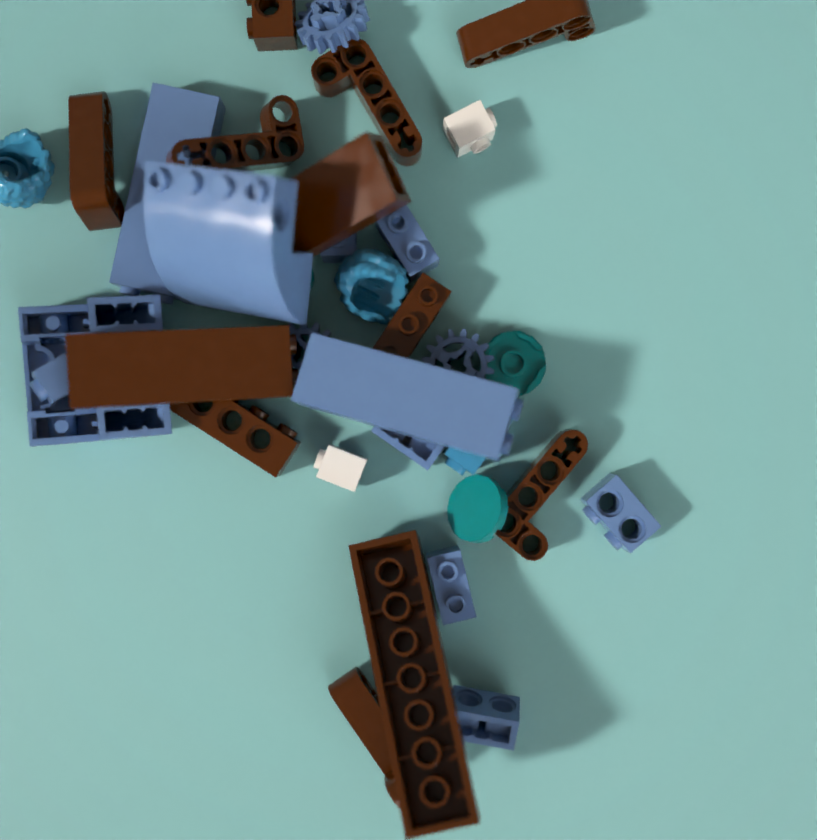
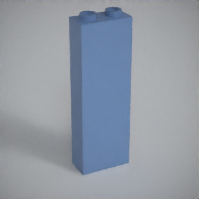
[109,83,226,305]
[291,332,524,462]

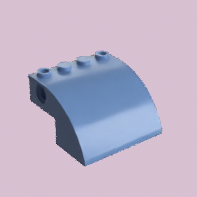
[144,161,313,324]
[18,295,172,447]

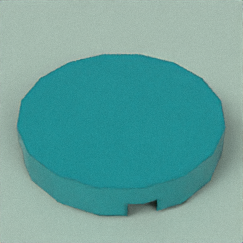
[480,331,546,397]
[447,474,508,543]

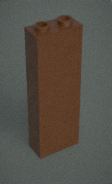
[289,132,411,257]
[65,325,298,409]

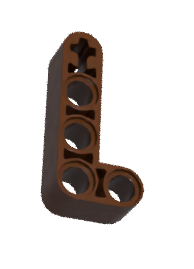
[456,0,596,68]
[311,39,422,166]
[68,91,125,231]
[166,95,304,172]
[495,430,588,561]
[328,666,400,809]

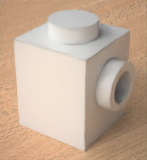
[442,100,497,158]
[313,444,368,492]

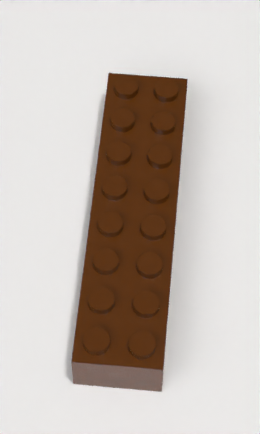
[348,530,481,839]

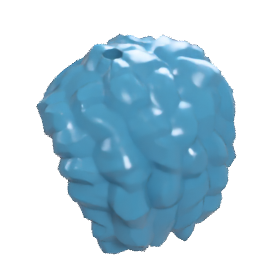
[0,128,55,209]
[334,248,409,325]

